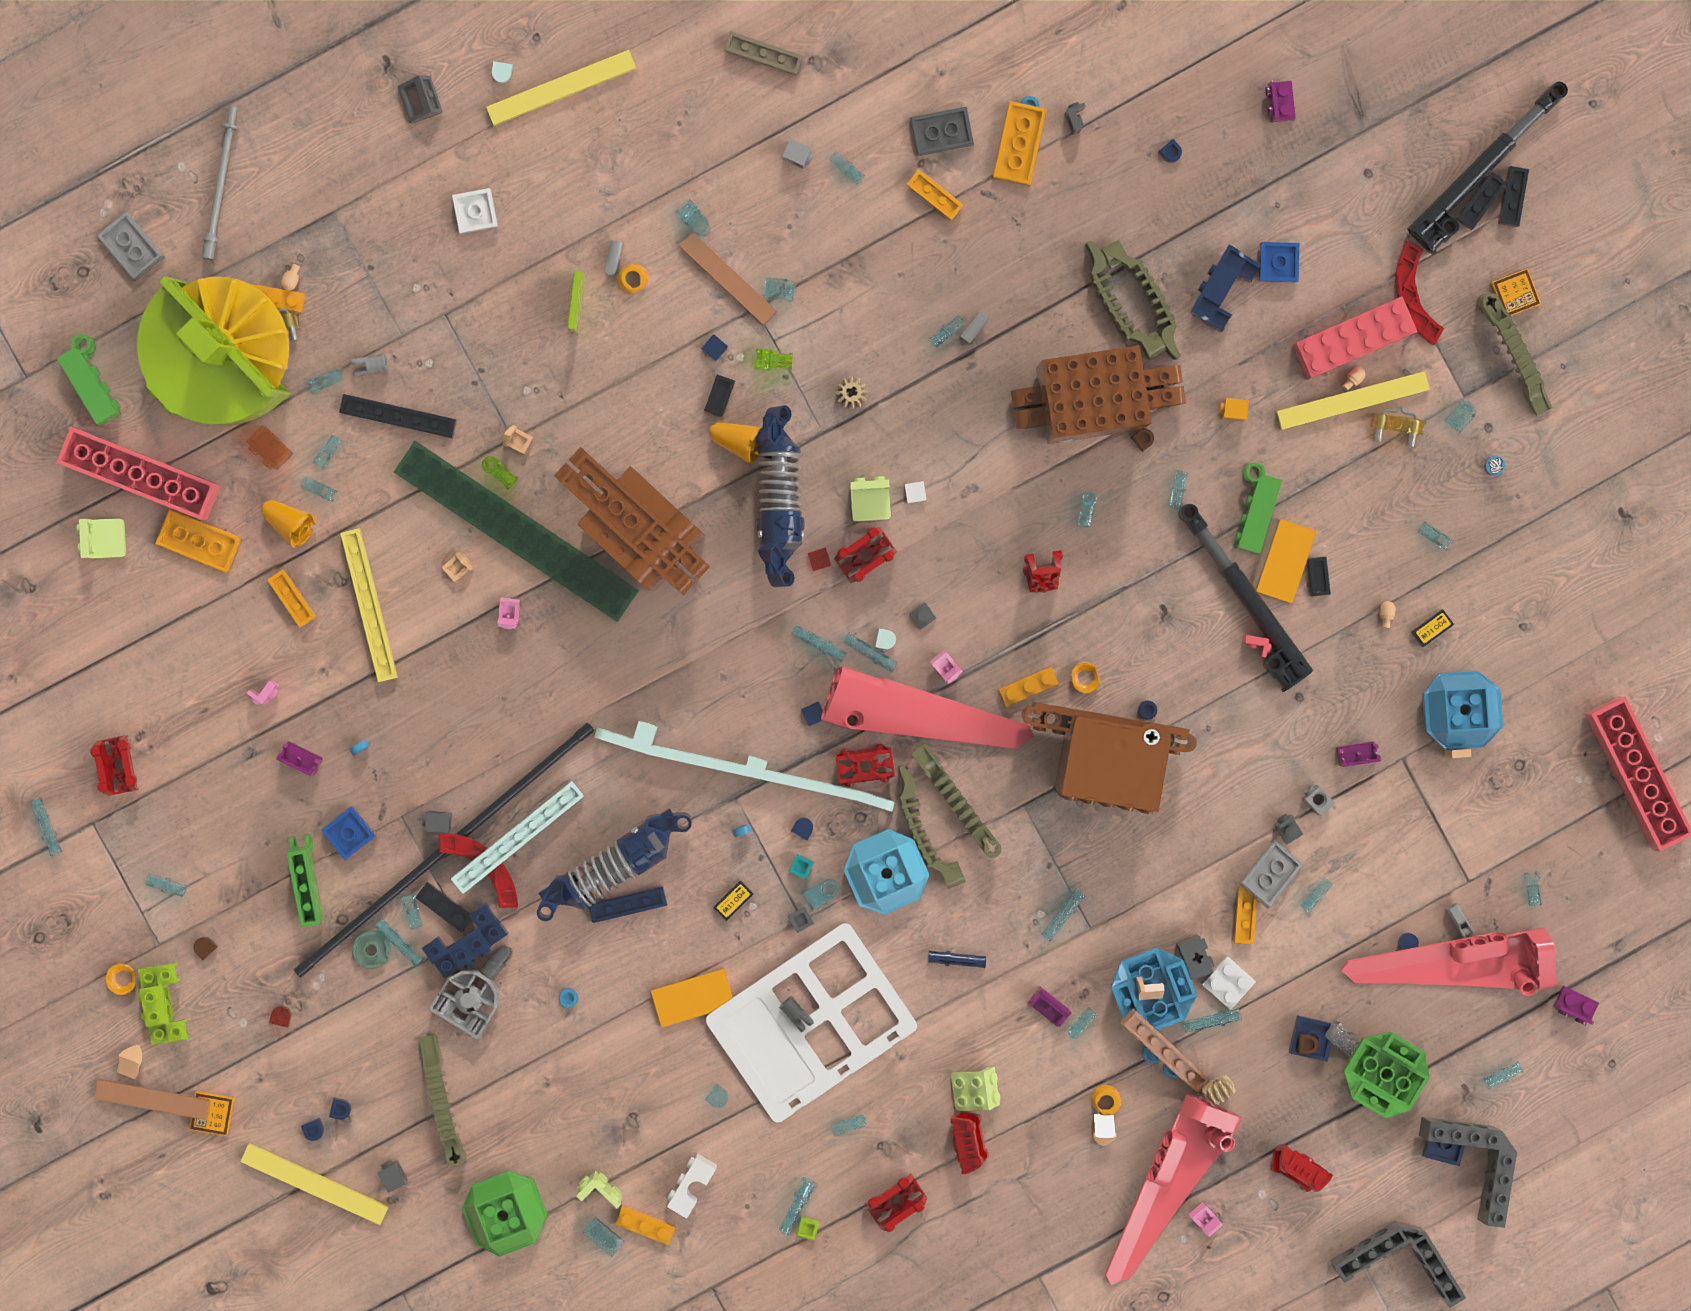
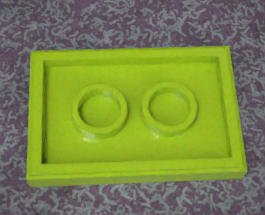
[567,270,585,334]

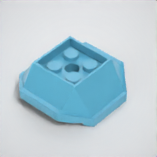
[844,829,929,915]

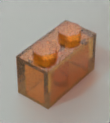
[246,425,294,470]

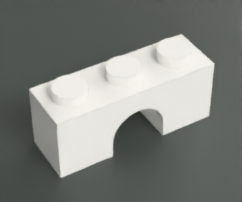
[666,1153,717,1218]

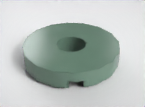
[352,930,391,969]

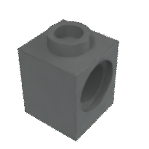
[422,811,452,833]
[378,1160,408,1193]

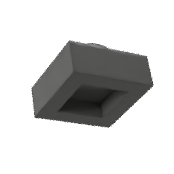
[910,603,936,629]
[788,906,814,933]

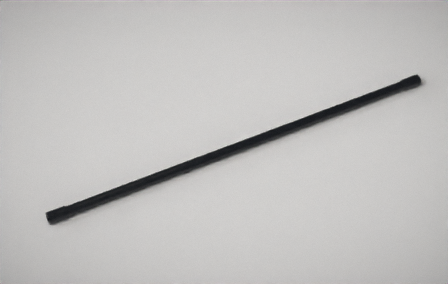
[294,722,595,978]

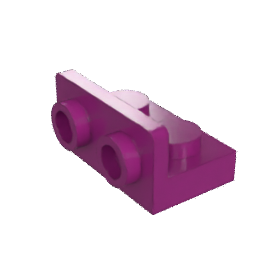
[1265,80,1296,123]
[1553,986,1599,1026]

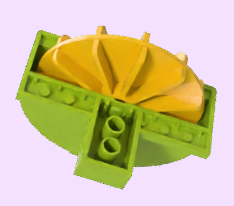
[137,276,291,425]

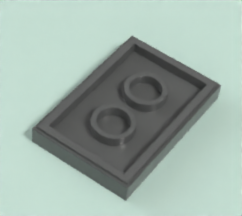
[910,106,974,157]

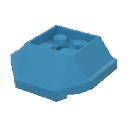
[1422,671,1503,750]
[1110,947,1197,1030]

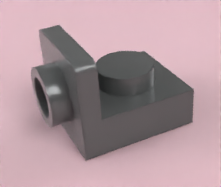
[1064,102,1086,135]
[1274,814,1304,845]

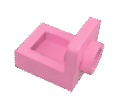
[497,597,520,629]
[929,650,963,684]
[247,681,279,705]
[1189,1202,1222,1237]

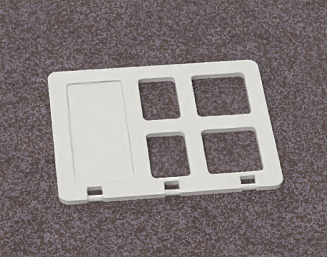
[706,923,917,1122]

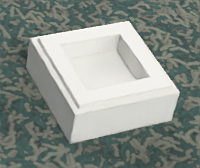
[905,481,927,504]

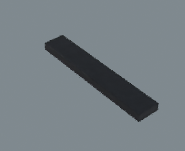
[339,394,457,438]

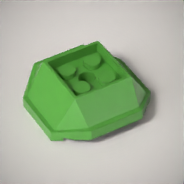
[1343,1032,1430,1119]
[462,1170,548,1257]

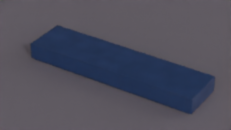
[589,887,668,923]

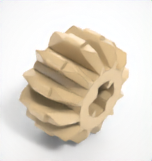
[835,376,868,409]
[1202,1075,1236,1105]

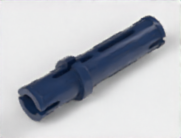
[928,950,986,968]

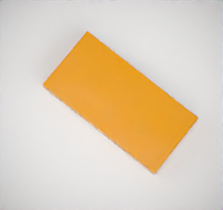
[993,101,1047,186]
[155,509,242,573]
[1256,519,1317,604]
[651,968,733,1027]

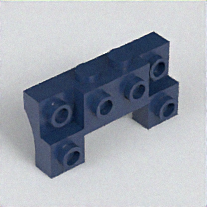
[1189,244,1261,333]
[421,903,509,979]

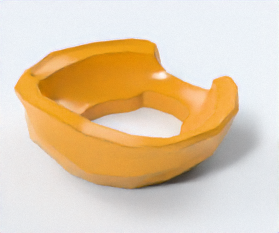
[617,264,649,294]
[1071,662,1100,693]
[106,963,136,995]
[1091,1085,1121,1115]

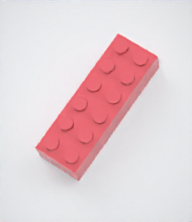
[1292,297,1418,380]

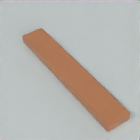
[679,232,777,326]
[1120,1009,1210,1093]
[94,1079,211,1120]

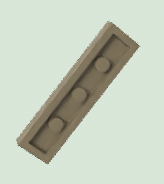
[724,31,803,76]

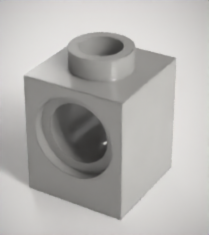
[782,139,813,169]
[1302,785,1335,816]

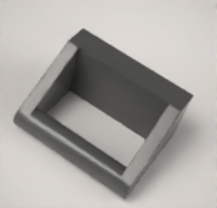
[398,75,443,124]

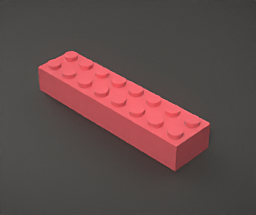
[56,427,221,521]
[1584,696,1691,852]

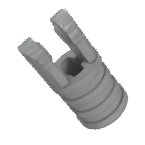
[350,354,389,376]

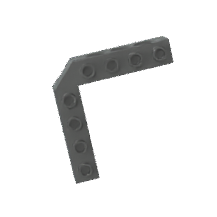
[1419,1117,1517,1228]
[1330,1221,1466,1308]

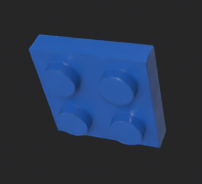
[1259,242,1300,282]
[321,806,376,860]

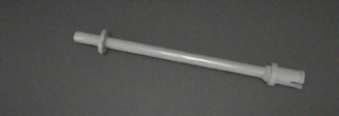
[201,106,239,260]

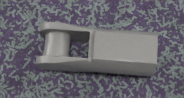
[605,240,624,277]
[960,311,989,344]
[1446,903,1475,938]

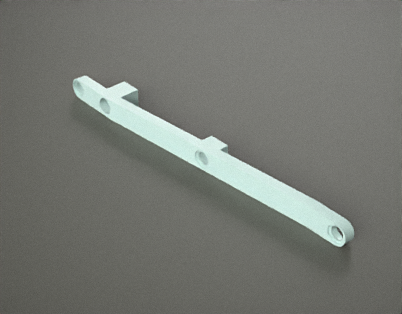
[594,721,895,811]

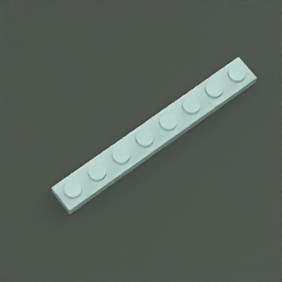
[451,781,584,894]

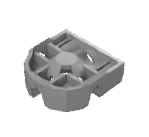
[429,968,500,1040]

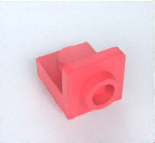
[1242,635,1271,658]

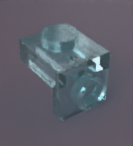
[763,278,795,301]
[1445,399,1476,433]

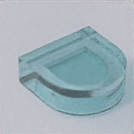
[705,1084,728,1108]

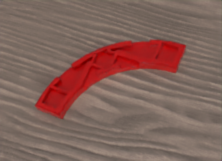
[1395,240,1444,345]
[439,833,518,908]

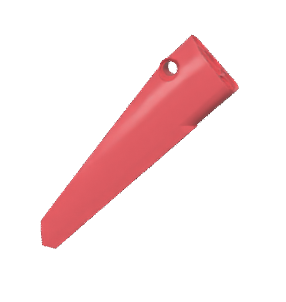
[821,666,1034,749]
[1341,927,1557,996]
[1105,1093,1242,1285]

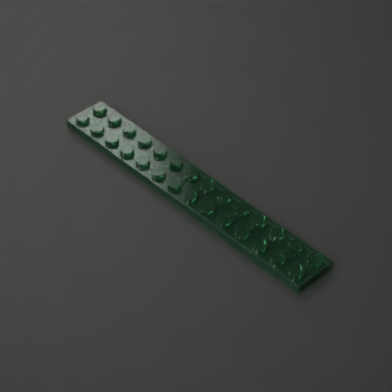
[394,441,639,622]

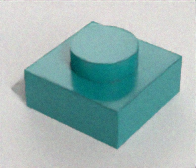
[789,854,814,879]

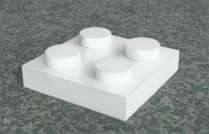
[452,188,498,234]
[1201,955,1256,1010]

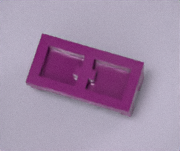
[276,741,323,776]
[1336,741,1381,767]
[1027,986,1072,1027]

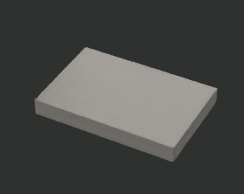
[97,211,165,281]
[1239,840,1303,909]

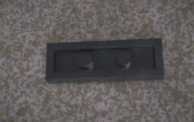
[1499,166,1529,227]
[1456,172,1507,230]
[415,882,471,932]

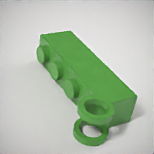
[57,334,122,426]
[1234,462,1282,554]
[287,834,324,927]

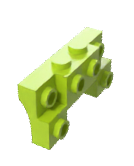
[138,962,191,1045]

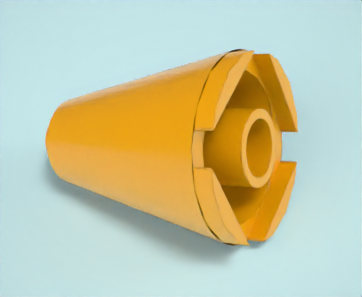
[709,422,762,464]
[261,500,316,548]

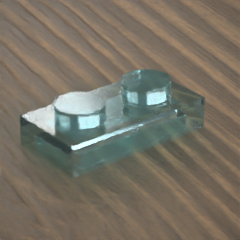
[582,1217,624,1257]

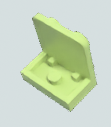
[850,476,891,522]
[77,519,126,559]
[951,1067,1000,1111]
[576,1171,622,1208]

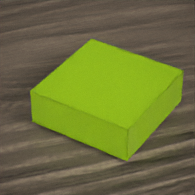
[796,1216,820,1241]

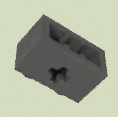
[1176,935,1214,981]

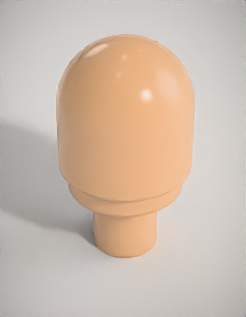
[281,264,300,291]
[1342,367,1365,391]
[1379,601,1396,628]

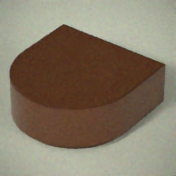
[1130,429,1154,452]
[193,937,218,961]
[1297,1033,1318,1054]

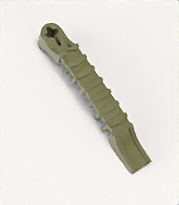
[1101,240,1181,360]
[1085,241,1167,360]
[1477,293,1553,416]
[911,743,1001,858]
[898,765,966,889]
[419,1034,467,1167]

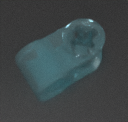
[675,199,710,237]
[802,879,839,911]

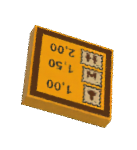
[1490,268,1541,316]
[189,1091,235,1136]

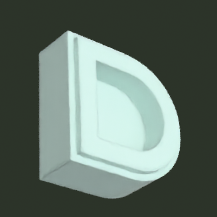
[492,61,513,84]
[875,628,896,649]

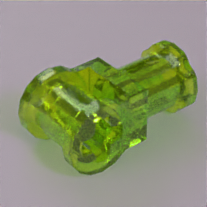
[754,349,793,370]
[481,456,519,490]

